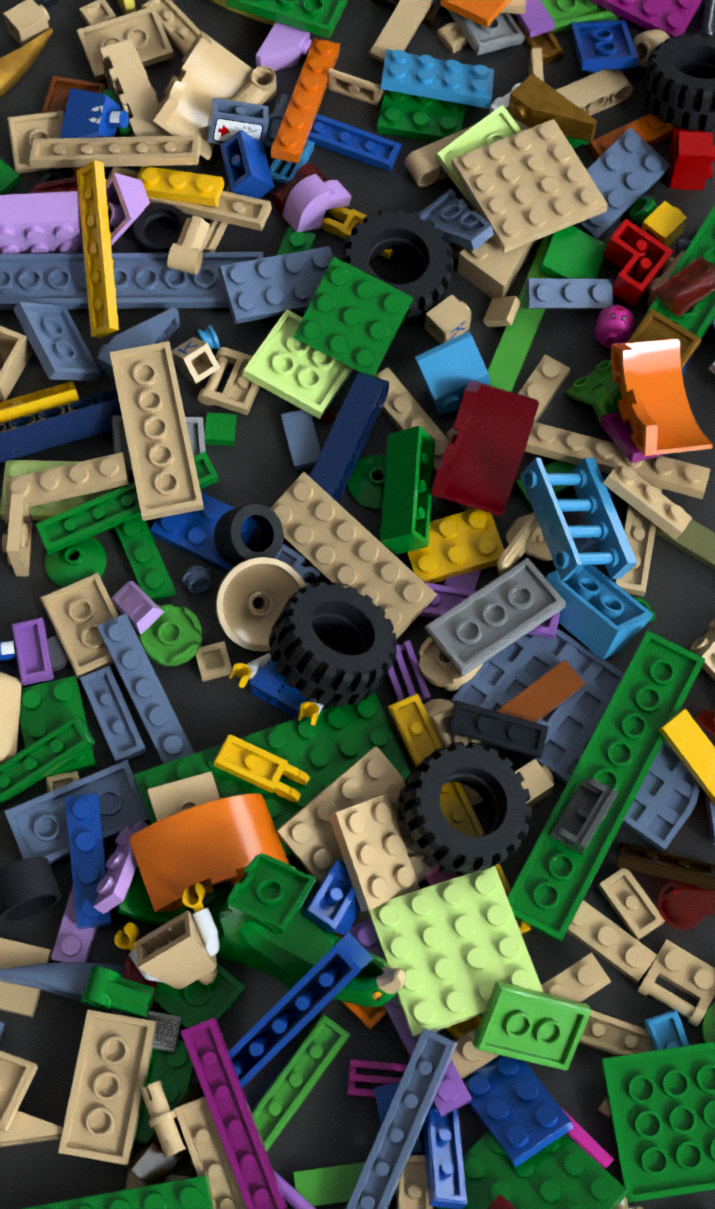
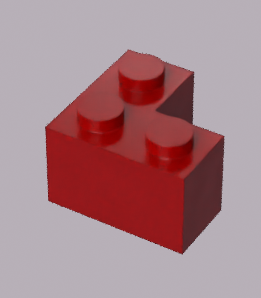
[669,127,715,191]
[602,219,674,308]

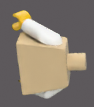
[114,883,220,989]

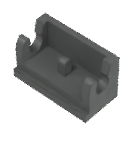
[550,777,618,855]

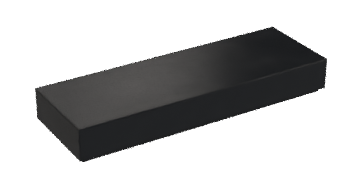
[446,700,549,759]

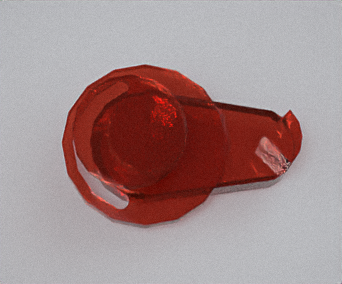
[657,881,715,930]

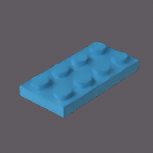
[380,49,494,109]

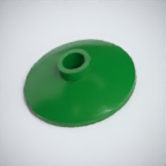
[347,455,387,511]
[45,537,107,588]

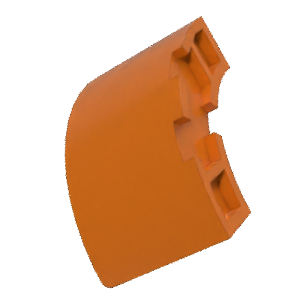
[611,338,713,456]
[129,793,289,912]

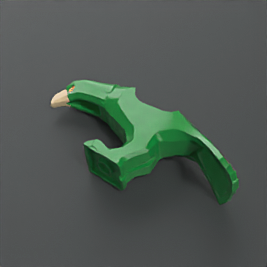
[117,853,406,1007]

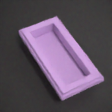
[111,581,164,634]

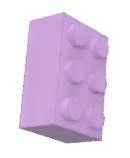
[0,191,84,254]

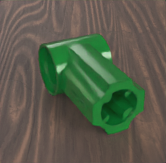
[81,966,155,1019]

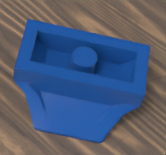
[302,859,361,936]

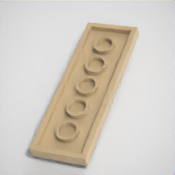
[110,341,204,521]
[270,472,438,639]

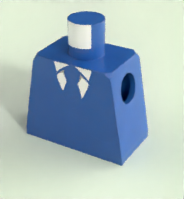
[60,88,129,138]

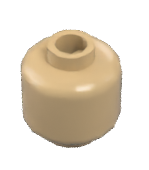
[633,29,670,68]

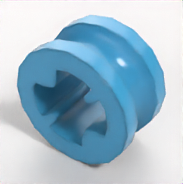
[196,325,220,350]

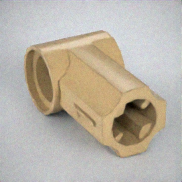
[231,66,277,105]
[167,216,211,275]

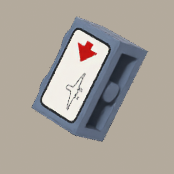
[207,98,269,146]

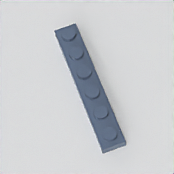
[97,613,195,764]
[346,1028,458,1209]

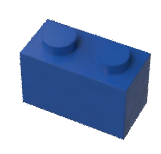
[220,130,274,199]

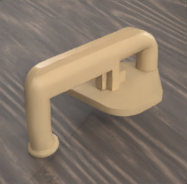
[497,512,553,576]

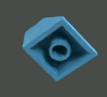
[415,331,492,416]

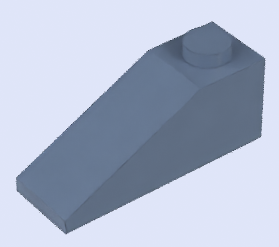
[97,307,180,381]

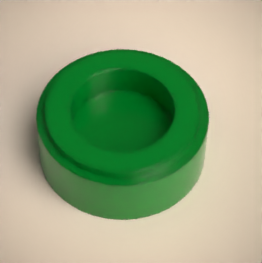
[629,196,658,224]

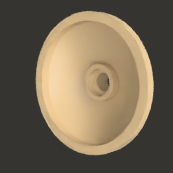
[215,557,305,652]

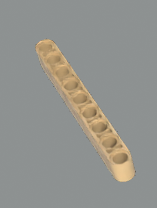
[404,69,633,187]

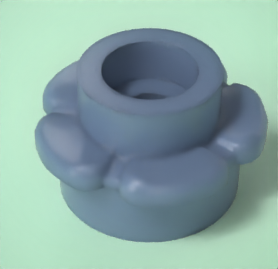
[182,565,212,594]

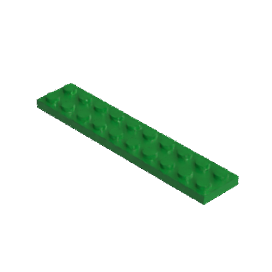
[507,630,705,943]

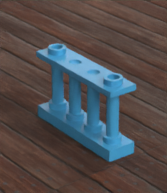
[520,458,637,581]

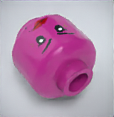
[595,305,635,349]

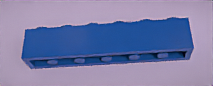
[198,932,373,1088]

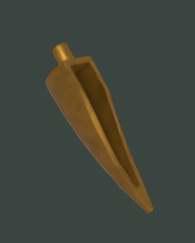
[0,28,53,98]

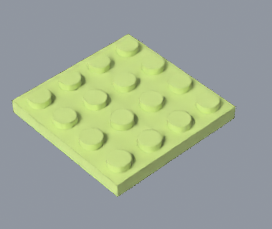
[367,866,543,1039]

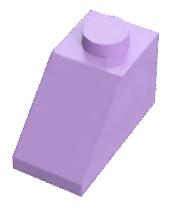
[256,22,312,71]

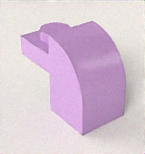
[282,174,352,232]

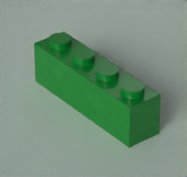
[379,426,435,554]

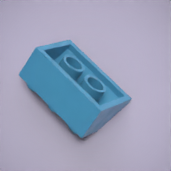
[546,565,654,660]

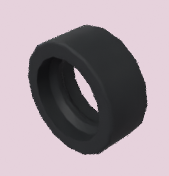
[133,203,187,253]

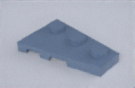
[419,189,494,251]

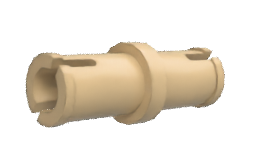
[139,1081,186,1158]

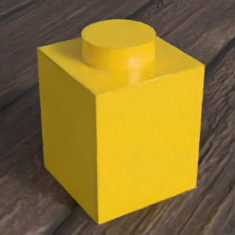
[641,201,687,247]

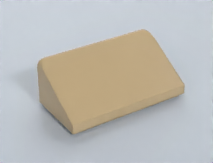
[328,68,385,106]

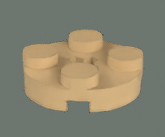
[419,637,483,691]

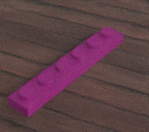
[181,1017,288,1209]

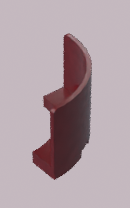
[431,380,539,516]

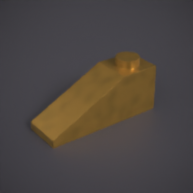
[508,73,597,142]

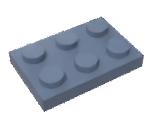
[13,302,101,381]

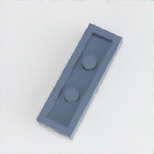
[525,278,613,310]
[80,666,146,764]

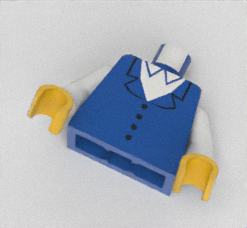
[229,653,324,726]

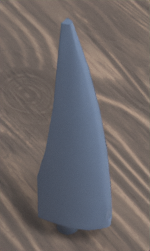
[0,962,124,1009]

